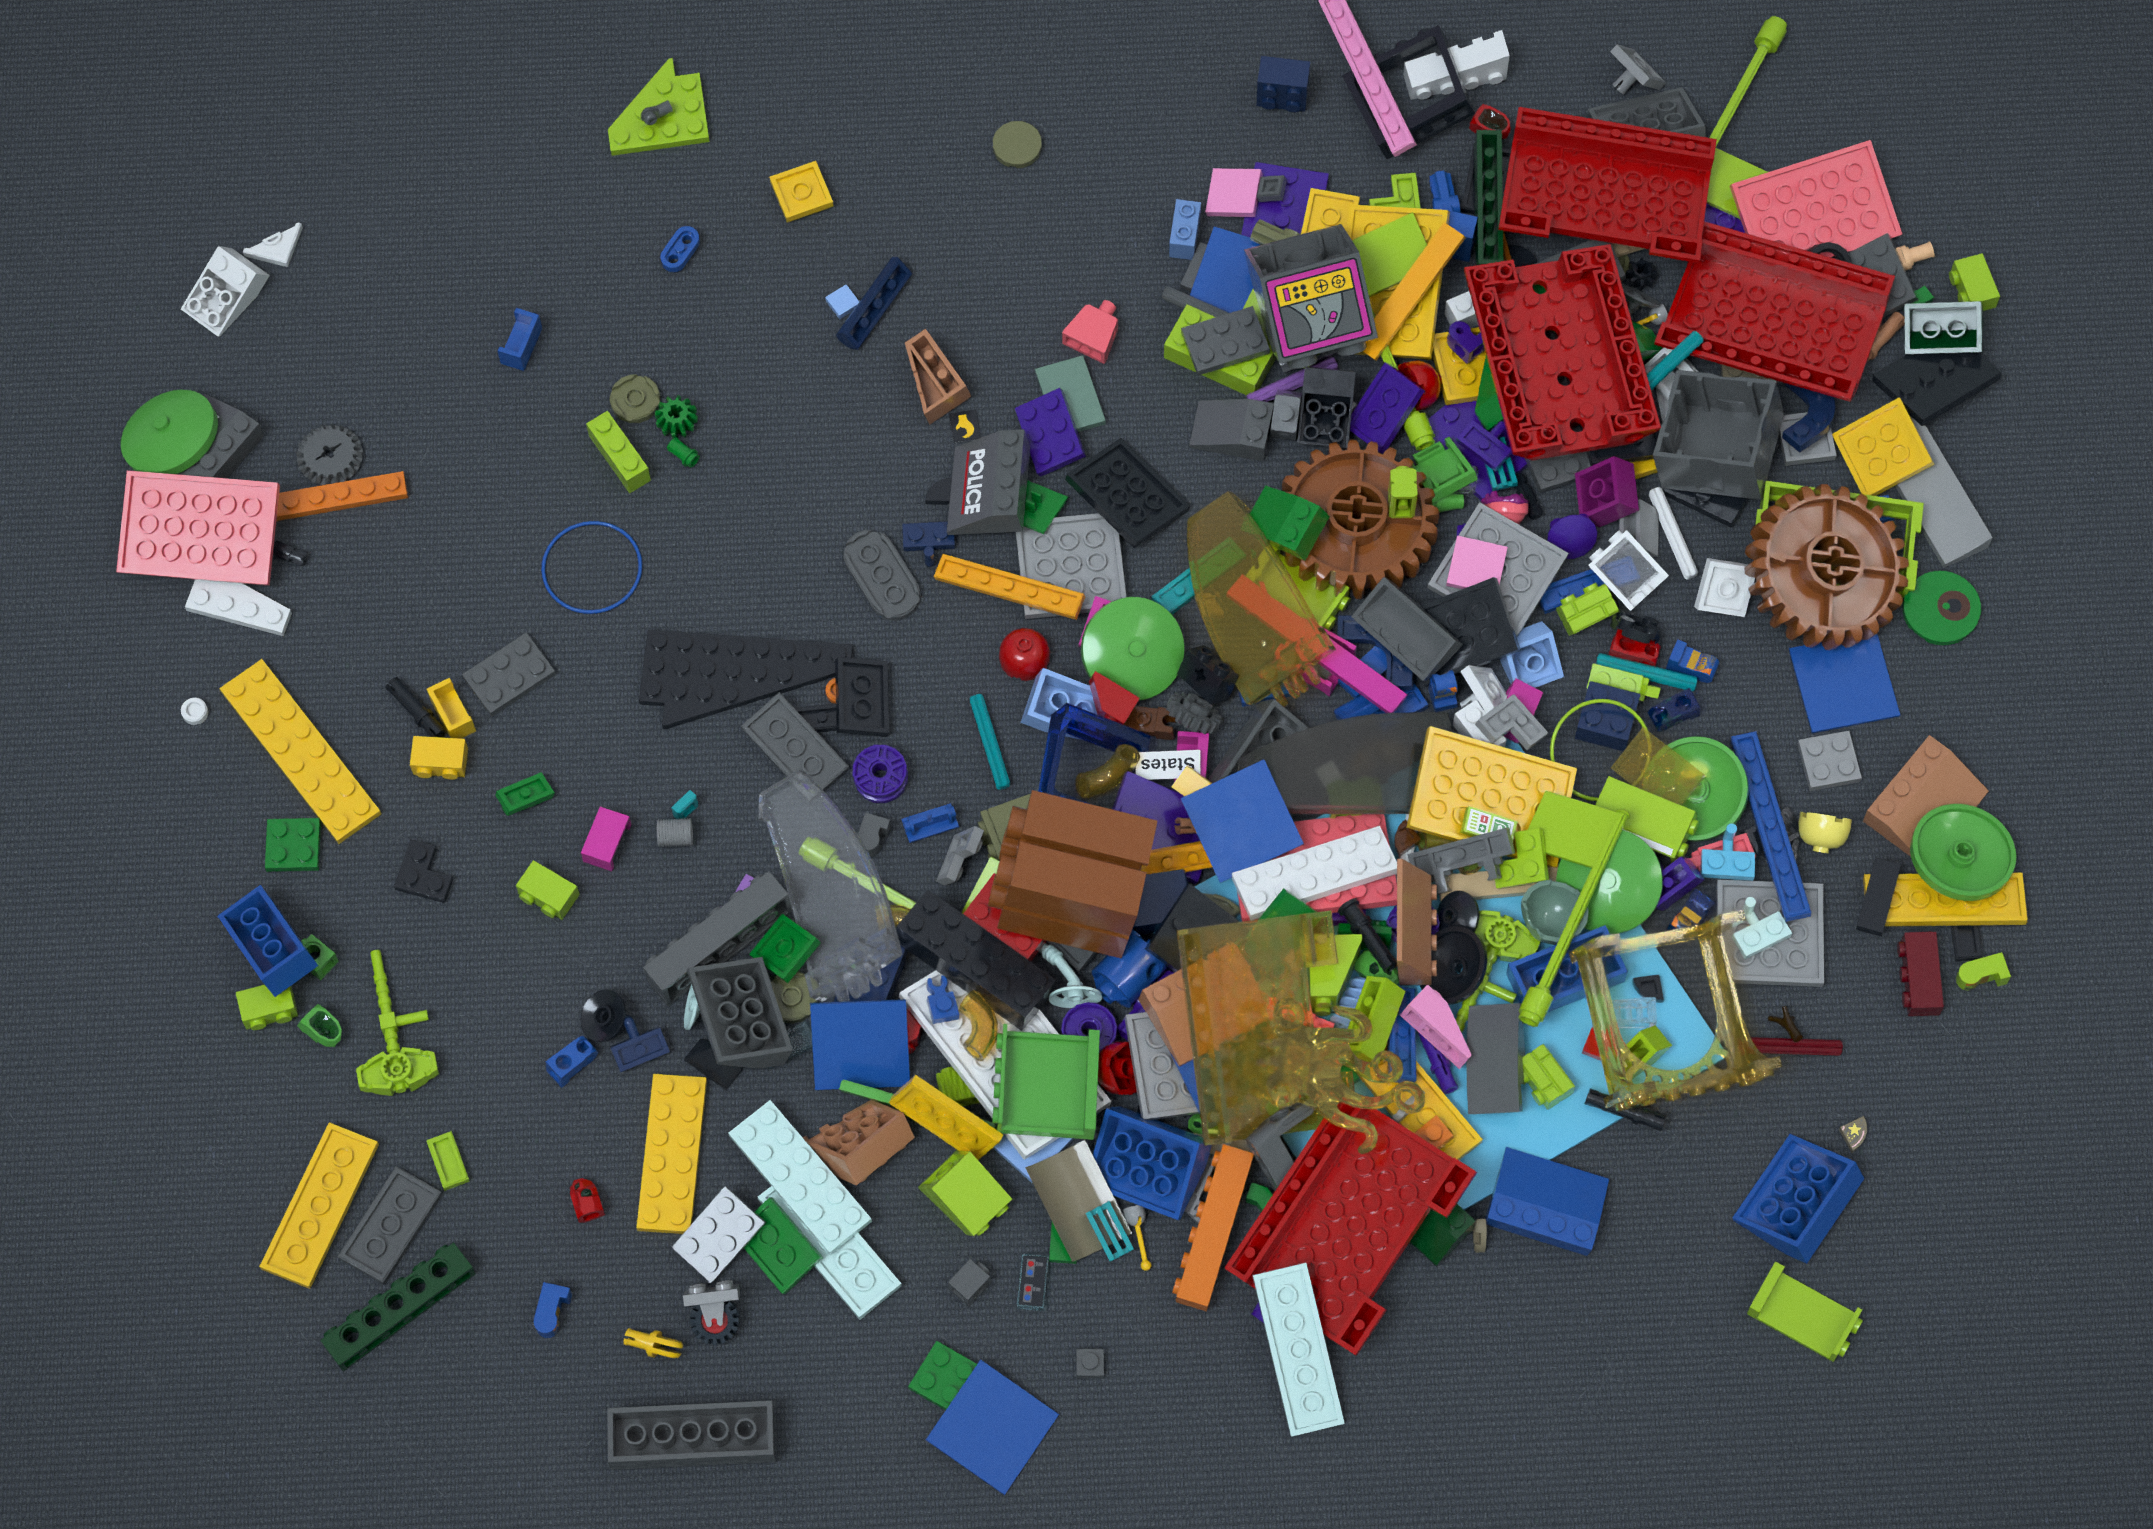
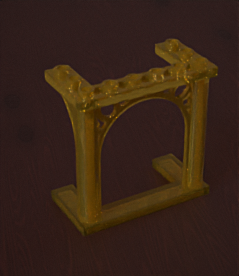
[1569,910,1782,1111]

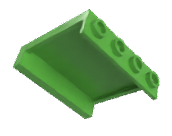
[992,1024,1100,1140]

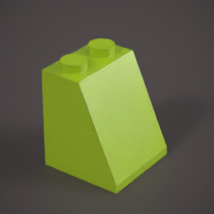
[1307,934,1362,1016]
[918,1151,1012,1236]

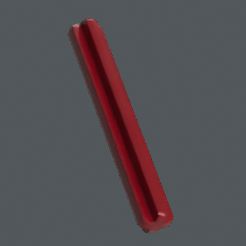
[1736,1037,1843,1056]

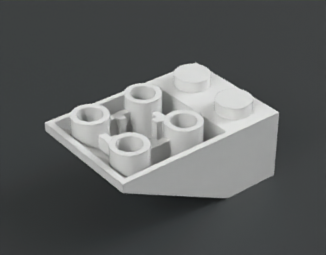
[181,246,270,337]

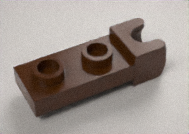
[1104,706,1176,740]

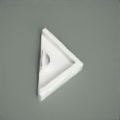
[243,223,303,267]

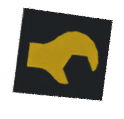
[949,409,981,443]

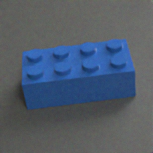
[218,885,318,997]
[1506,925,1628,1013]

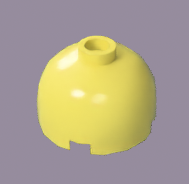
[1799,812,1852,853]

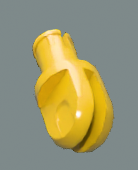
[623,1328,683,1358]

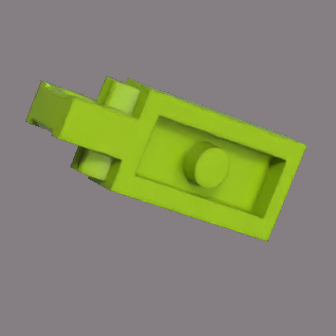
[1587,663,1661,701]

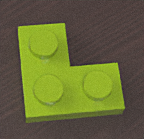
[1369,173,1420,208]
[1495,828,1549,889]

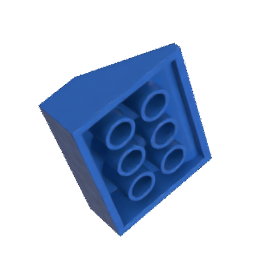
[1093,1106,1213,1220]
[1732,1134,1864,1264]
[1485,1147,1609,1256]

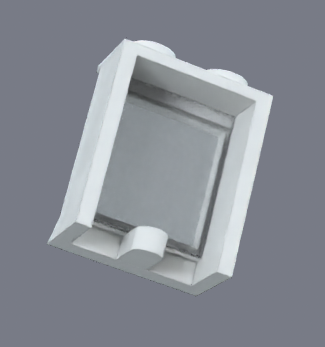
[1589,530,1669,611]

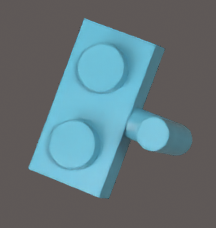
[1701,824,1755,881]

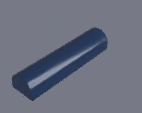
[836,257,912,350]

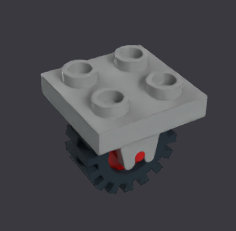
[683,1280,740,1345]

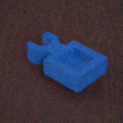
[926,976,960,1024]

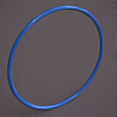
[541,521,642,614]

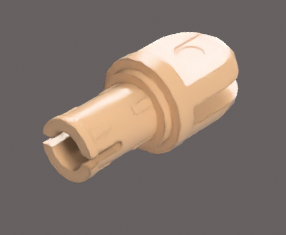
[1896,241,1935,271]

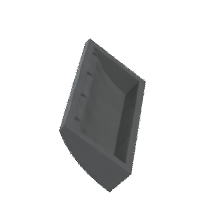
[1351,577,1463,682]

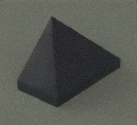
[684,1039,742,1090]

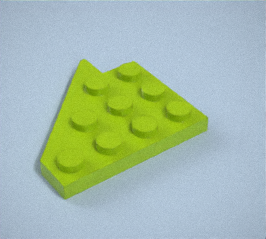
[608,58,710,156]

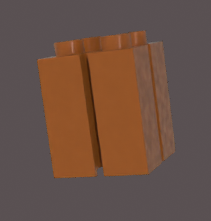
[988,790,1158,958]

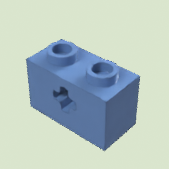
[1169,199,1201,260]

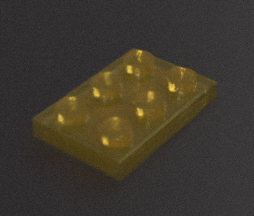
[1611,727,1705,806]

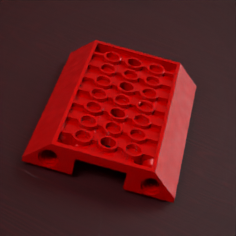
[1464,244,1661,460]

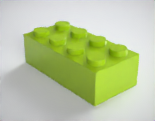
[1164,304,1276,395]

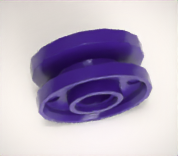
[853,745,908,803]
[1061,1002,1117,1052]

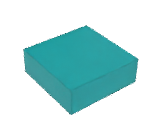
[671,790,698,819]

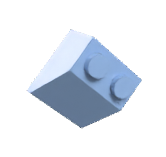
[1500,621,1564,688]

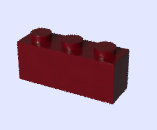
[1897,932,1944,1016]

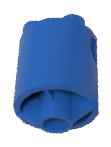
[1092,930,1168,1008]

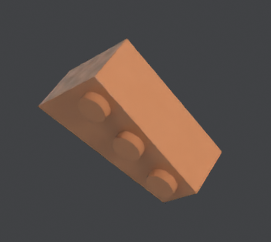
[905,329,971,425]

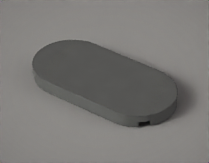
[844,530,920,621]

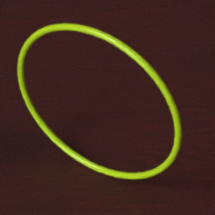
[1550,699,1652,801]

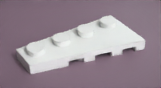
[185,579,292,636]

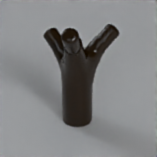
[1768,1006,1803,1042]

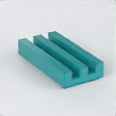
[1484,437,1518,491]
[1085,1201,1134,1262]

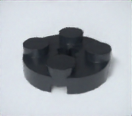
[1610,608,1662,644]

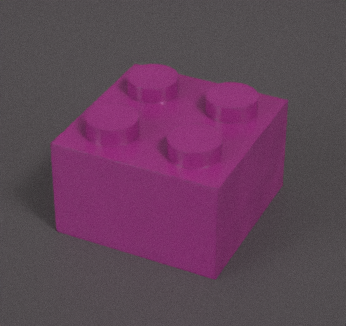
[1575,456,1639,527]

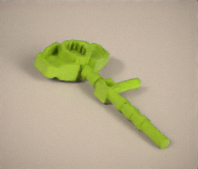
[1455,910,1540,1033]
[356,950,439,1096]

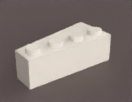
[1403,30,1510,100]

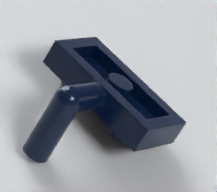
[902,522,955,567]
[610,1014,670,1072]

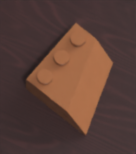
[802,1100,915,1185]

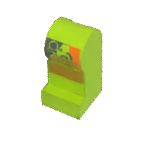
[1956,952,2011,991]

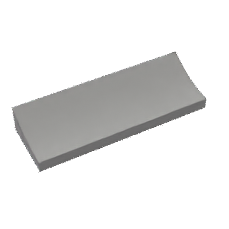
[1895,416,1993,568]

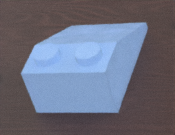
[1020,668,1105,743]

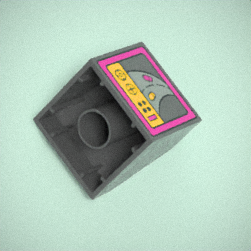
[1244,224,1378,369]

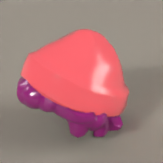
[1481,491,1529,524]

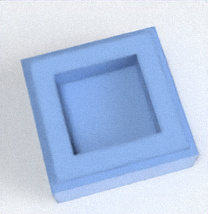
[825,285,859,319]

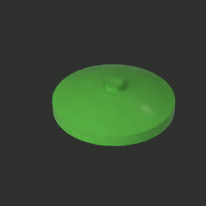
[121,390,218,474]
[1081,597,1184,700]
[1643,737,1749,842]
[1910,804,2016,901]
[1556,830,1663,934]

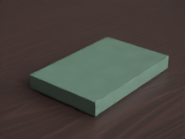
[1035,355,1106,432]

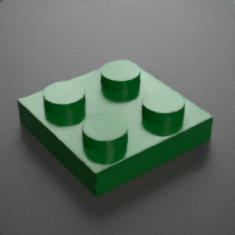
[265,818,321,872]
[749,914,821,984]
[908,1341,977,1411]

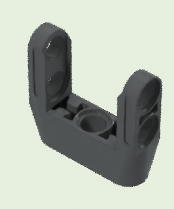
[1246,1093,1317,1191]

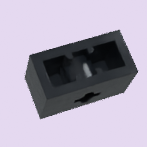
[1177,645,1239,705]

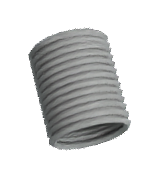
[657,818,693,847]

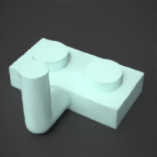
[1732,897,1792,959]

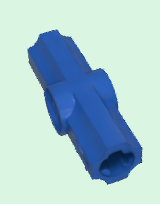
[1429,171,1461,213]

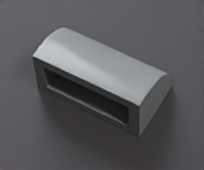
[1619,499,1659,558]

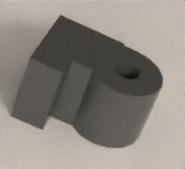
[857,813,891,858]

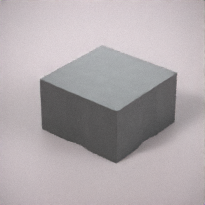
[1653,370,1784,500]

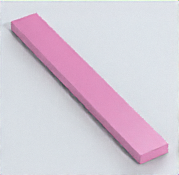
[1318,0,1417,157]

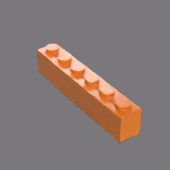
[1172,1144,1254,1312]

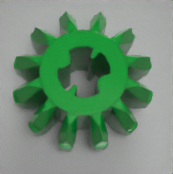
[655,395,698,438]

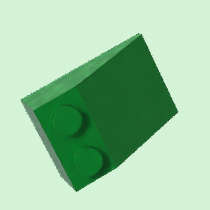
[1241,486,1330,561]

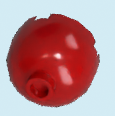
[1398,360,1442,411]
[999,628,1050,681]
[1098,1042,1137,1095]

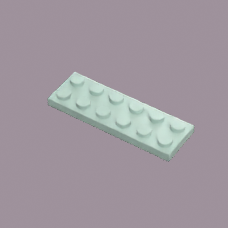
[728,1100,872,1255]
[758,1186,902,1320]
[1252,1262,1345,1437]

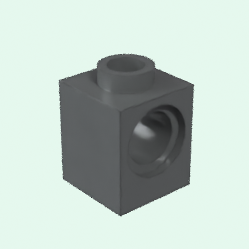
[948,1259,991,1307]

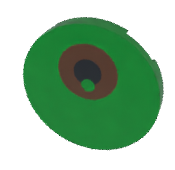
[1902,571,1981,645]

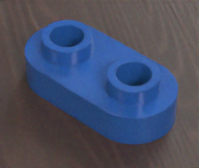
[660,226,700,272]

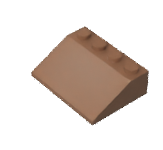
[1863,735,1989,857]
[1397,859,1437,985]
[1138,941,1271,1067]

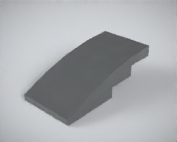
[1466,1003,1525,1114]

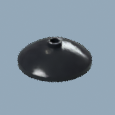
[1420,926,1487,1005]

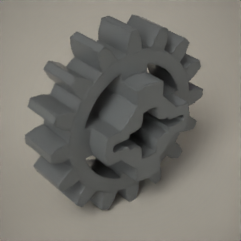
[1166,692,1222,734]

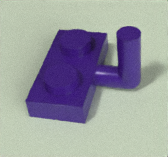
[1456,420,1512,472]

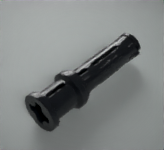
[1338,898,1397,973]

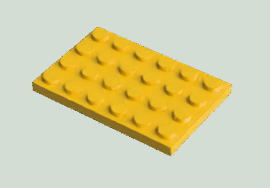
[1347,205,1450,360]
[1406,726,1577,868]

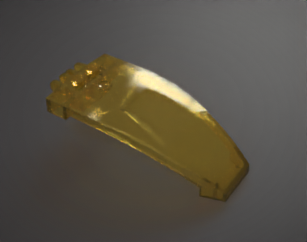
[1187,491,1336,707]

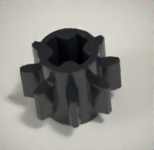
[1625,258,1657,291]

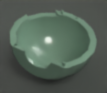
[1521,879,1589,945]

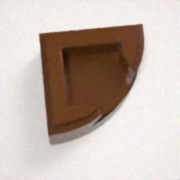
[1394,819,1421,857]

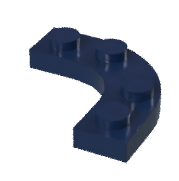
[1782,383,1835,453]
[1337,615,1414,690]

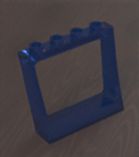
[1038,703,1150,805]

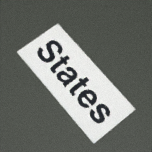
[1136,750,1200,780]

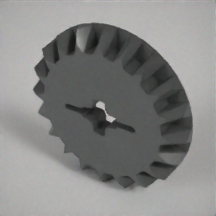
[296,423,363,485]

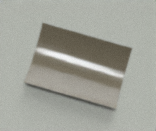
[1025,1140,1132,1262]

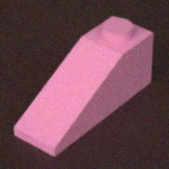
[1400,985,1471,1069]

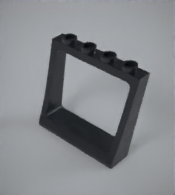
[1342,25,1475,160]

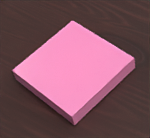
[1205,168,1263,217]
[1446,536,1508,589]

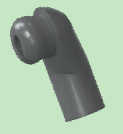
[641,100,673,125]

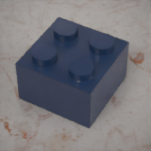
[1256,56,1310,112]
[1575,681,1640,752]

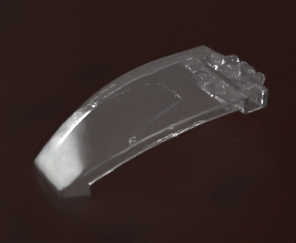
[758,770,903,1002]

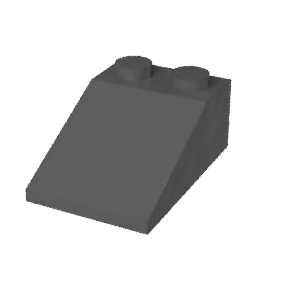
[1189,399,1274,461]

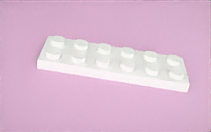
[1232,826,1397,921]

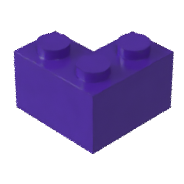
[1656,856,1705,911]

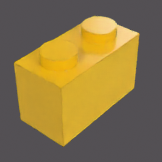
[410,736,468,780]

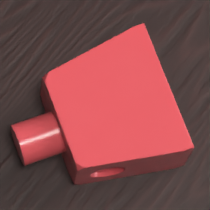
[1062,300,1118,364]

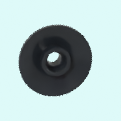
[1437,891,1479,932]
[581,990,626,1042]

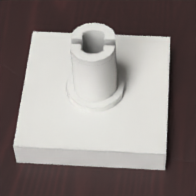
[1694,558,1755,617]
[1460,665,1507,714]

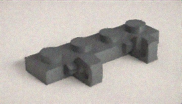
[1407,828,1515,894]

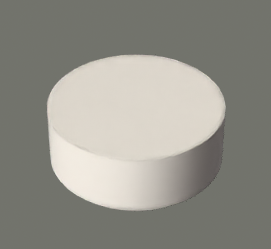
[181,698,208,725]

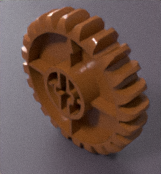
[1282,440,1439,599]
[1744,484,1909,650]

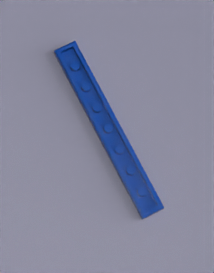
[1730,731,1811,922]

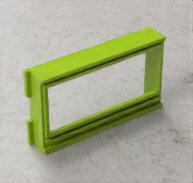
[1755,481,1924,598]

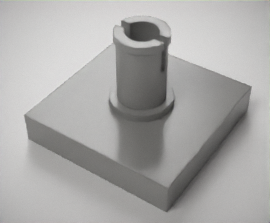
[1610,44,1666,94]

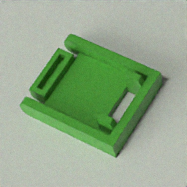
[1413,437,1478,503]

